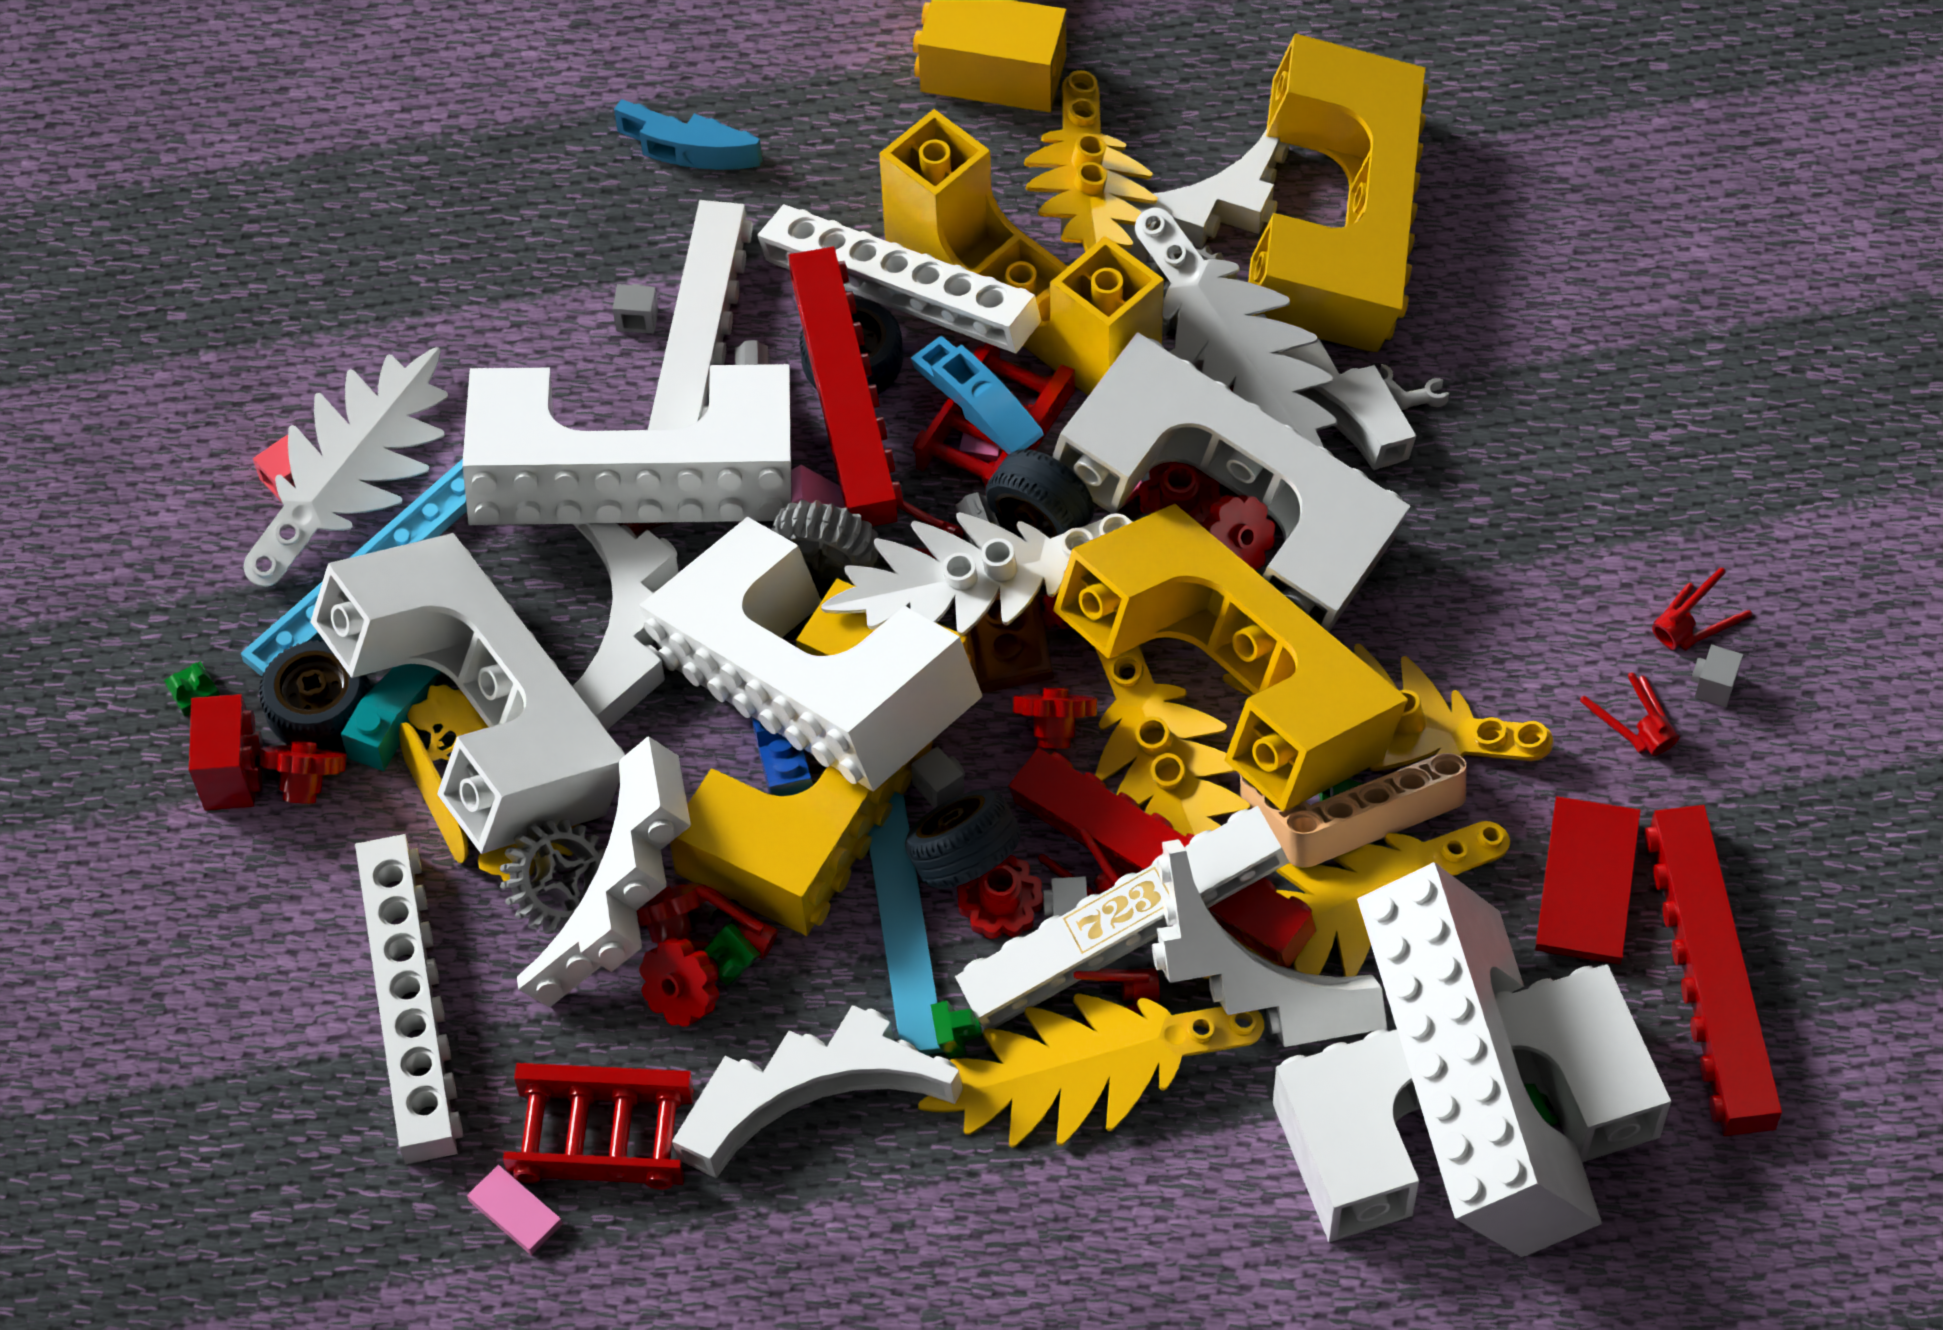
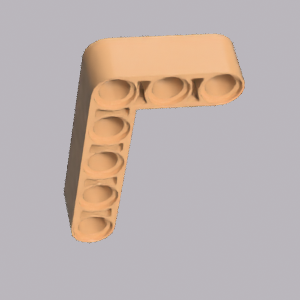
[1240,753,1466,867]

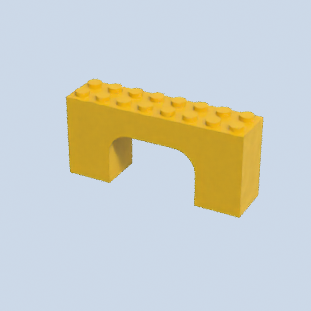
[913,0,1066,113]
[1248,33,1429,352]
[879,109,1164,396]
[1053,504,1408,812]
[670,578,971,936]

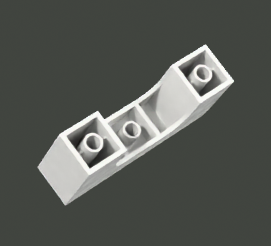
[1052,332,1410,632]
[462,364,792,525]
[639,517,983,791]
[310,533,625,854]
[1357,862,1602,1257]
[1273,964,1671,1242]

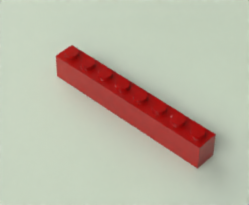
[788,246,903,526]
[1008,748,1317,968]
[1644,805,1782,1136]

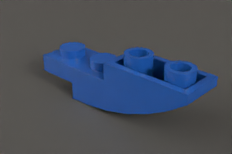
[751,716,812,796]

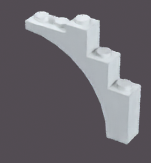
[1061,129,1290,263]
[1170,314,1416,470]
[572,523,679,731]
[517,736,691,1008]
[1152,839,1387,1047]
[672,1005,963,1178]

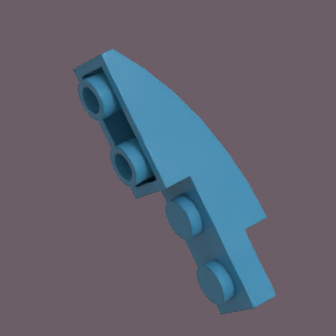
[614,99,763,170]
[911,336,1044,454]

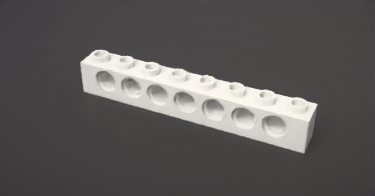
[757,204,1042,353]
[355,834,463,1164]

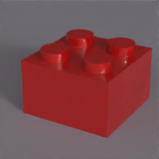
[189,694,263,811]

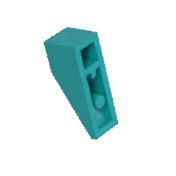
[341,664,441,771]

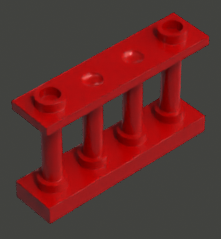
[913,343,1075,496]
[503,1063,694,1190]

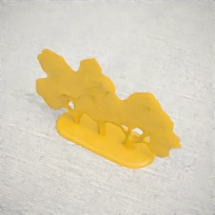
[399,684,580,881]

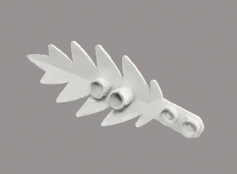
[1135,208,1337,447]
[244,347,448,587]
[821,512,1132,636]

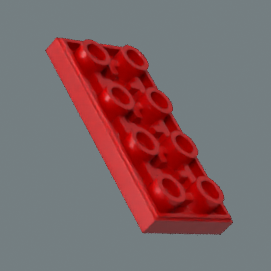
[1535,796,1641,965]

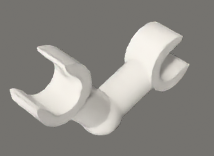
[1380,364,1449,410]

